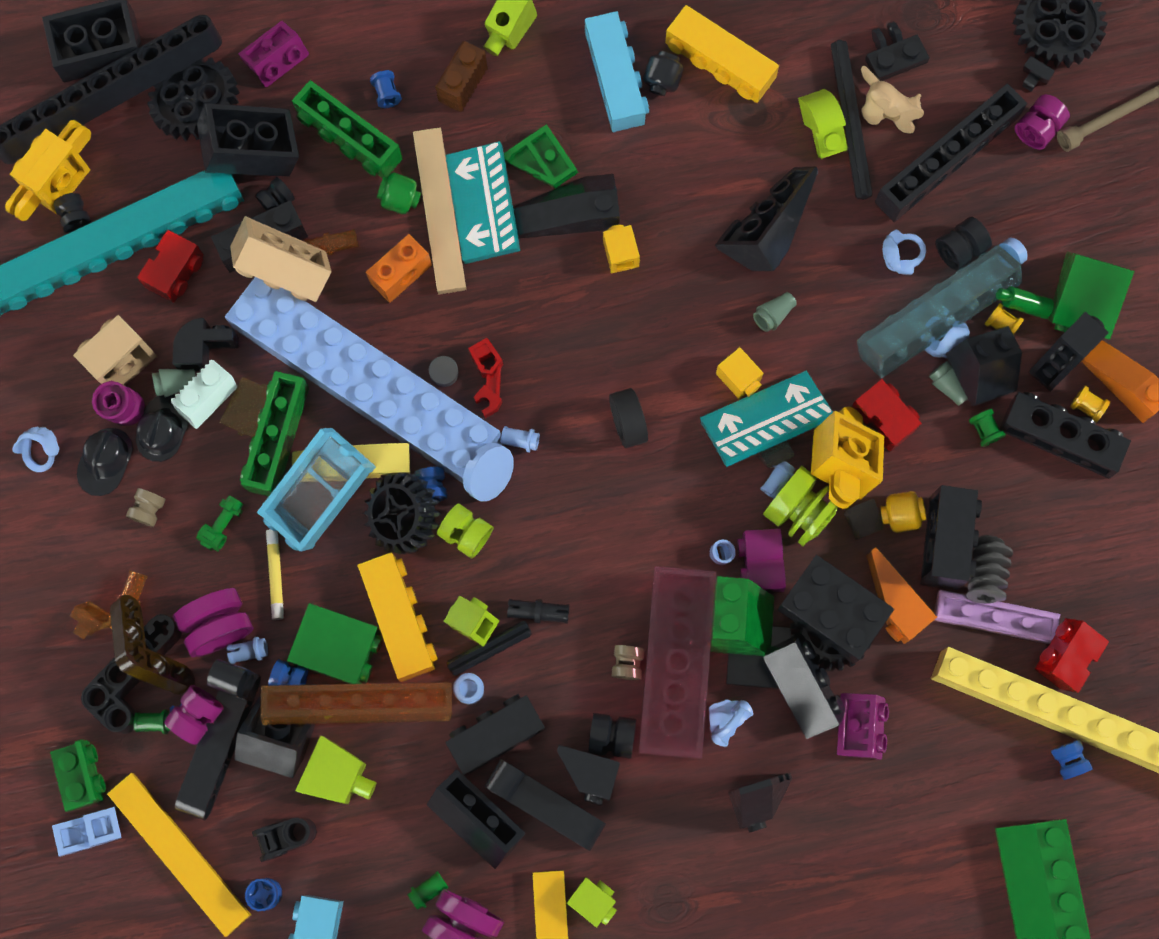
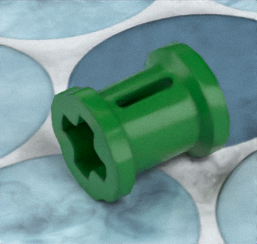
[969,409,1006,447]

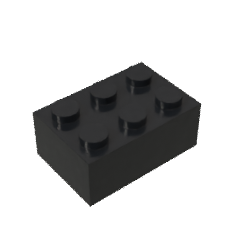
[42,0,142,83]
[197,103,299,177]
[920,485,982,590]
[777,554,894,664]

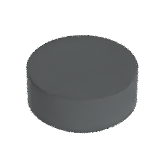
[429,356,459,387]

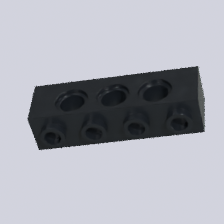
[1029,311,1109,392]
[999,392,1131,479]

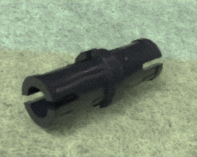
[507,599,570,624]

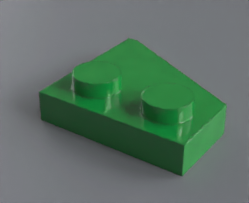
[504,124,579,188]

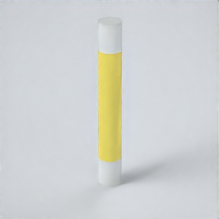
[266,529,284,620]

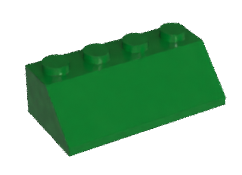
[995,819,1091,939]

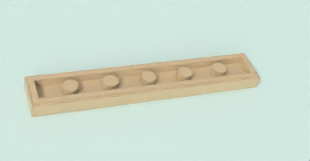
[413,127,467,295]

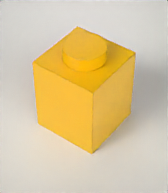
[603,225,640,274]
[716,347,764,399]

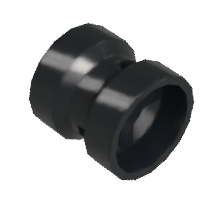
[255,177,295,211]
[53,193,91,233]

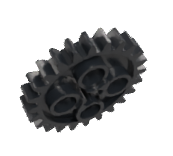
[1012,0,1107,68]
[147,57,240,141]

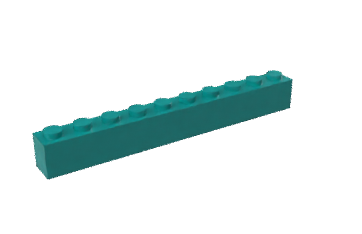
[0,170,244,316]

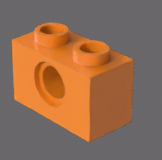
[366,234,432,303]

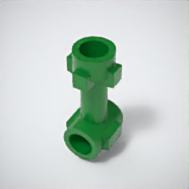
[196,495,244,551]

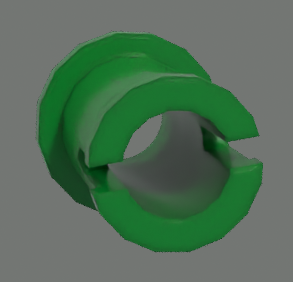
[133,709,171,734]
[407,871,449,910]

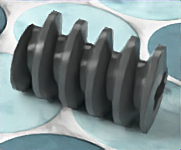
[966,535,1013,604]

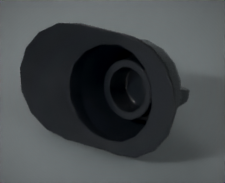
[136,394,189,462]
[77,428,133,496]

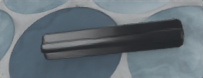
[447,621,532,676]

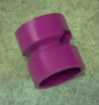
[1015,94,1070,150]
[92,381,145,426]
[164,685,224,745]

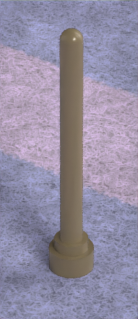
[1057,85,1159,152]

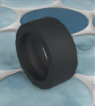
[609,388,648,448]

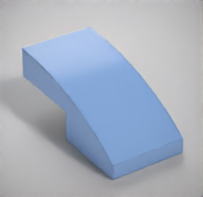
[52,807,122,857]

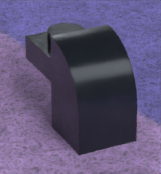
[172,318,239,372]

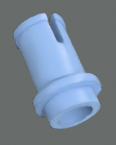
[501,426,540,453]
[760,460,796,499]
[227,637,268,664]

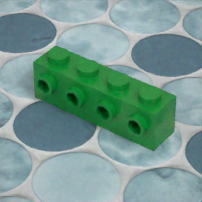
[292,80,403,178]
[240,371,310,497]

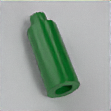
[996,286,1054,319]

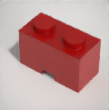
[137,230,204,303]
[852,379,922,452]
[1035,618,1109,693]

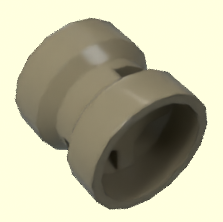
[126,488,166,527]
[611,645,645,680]

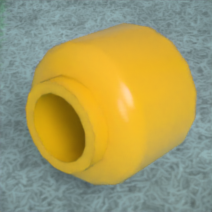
[881,491,927,532]

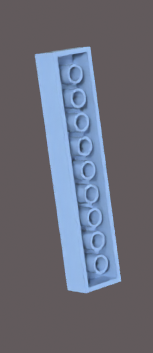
[225,277,501,483]

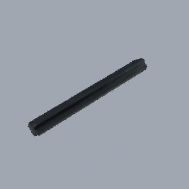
[831,40,873,200]

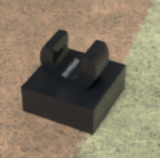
[1022,56,1055,92]

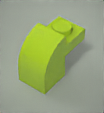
[798,89,848,159]

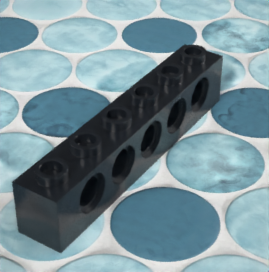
[875,83,1027,222]

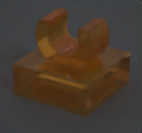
[70,601,111,639]

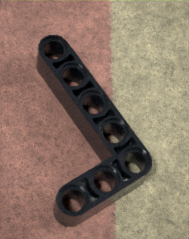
[175,659,261,821]

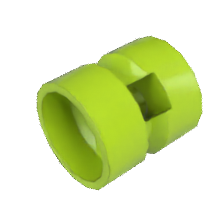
[437,503,494,559]

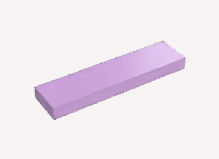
[934,590,1060,644]

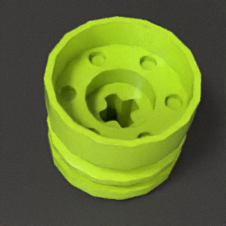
[763,466,838,547]

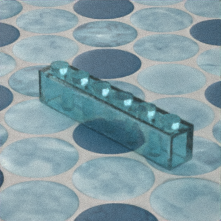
[857,245,1022,378]

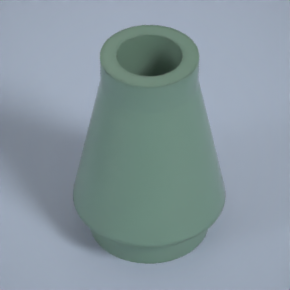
[753,292,797,332]
[929,361,968,406]
[152,368,196,398]

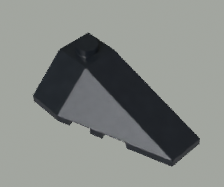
[715,166,818,271]
[513,174,620,239]
[728,773,792,833]

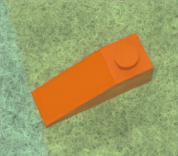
[1081,340,1159,423]
[867,547,937,644]

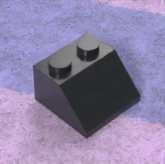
[946,326,1022,407]
[234,694,319,778]
[557,745,620,805]

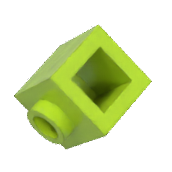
[443,596,499,647]
[567,877,617,928]

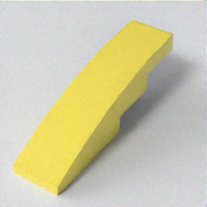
[292,443,410,482]

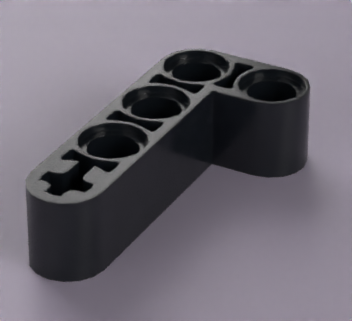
[81,614,182,734]
[484,759,606,851]

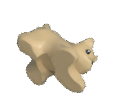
[861,66,924,133]

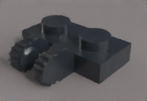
[865,21,930,81]

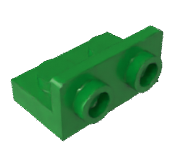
[50,739,106,812]

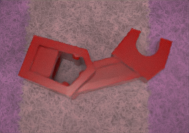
[468,338,503,419]

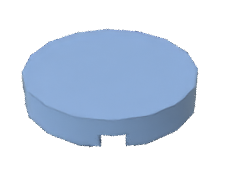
[463,443,514,501]

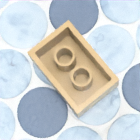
[230,216,332,302]

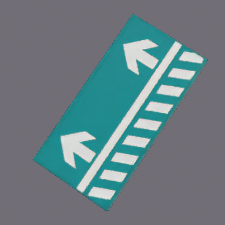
[445,141,520,264]
[700,370,833,467]

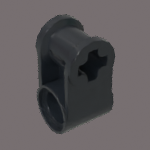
[252,818,317,862]

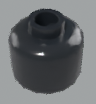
[643,51,684,96]

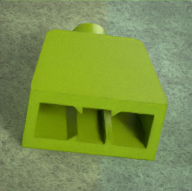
[483,0,537,56]
[295,736,377,804]

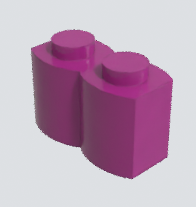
[737,529,786,593]

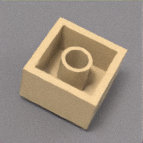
[73,315,157,385]

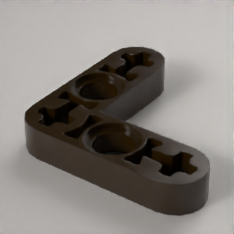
[110,595,195,695]

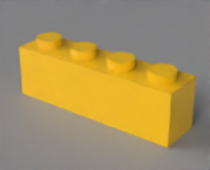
[665,5,779,103]
[358,552,438,682]

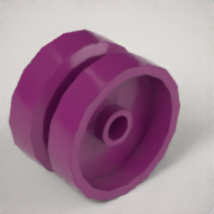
[173,588,254,657]
[422,889,505,939]

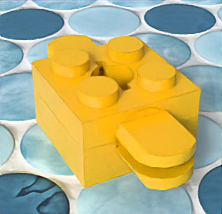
[5,120,91,221]
[811,407,884,509]

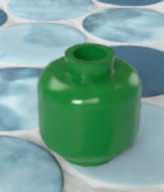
[376,172,421,215]

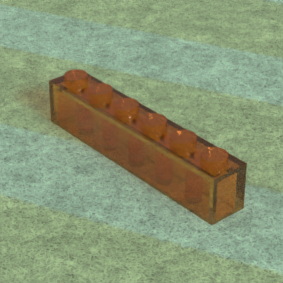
[261,683,452,725]

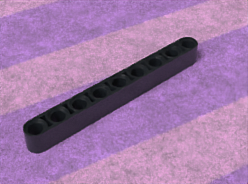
[0,15,222,164]

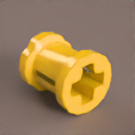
[985,303,1024,335]
[1070,385,1111,423]

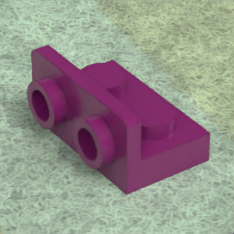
[238,21,309,87]
[837,693,889,760]

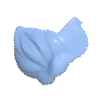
[882,229,926,275]
[924,318,970,358]
[12,426,59,472]
[709,700,754,747]

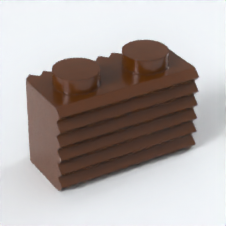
[435,41,488,112]

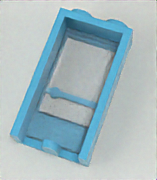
[257,428,376,552]

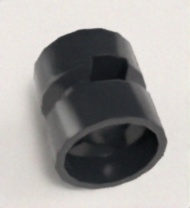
[935,217,992,270]
[588,713,636,759]

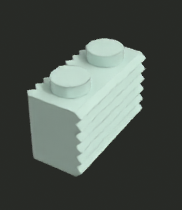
[171,360,238,429]

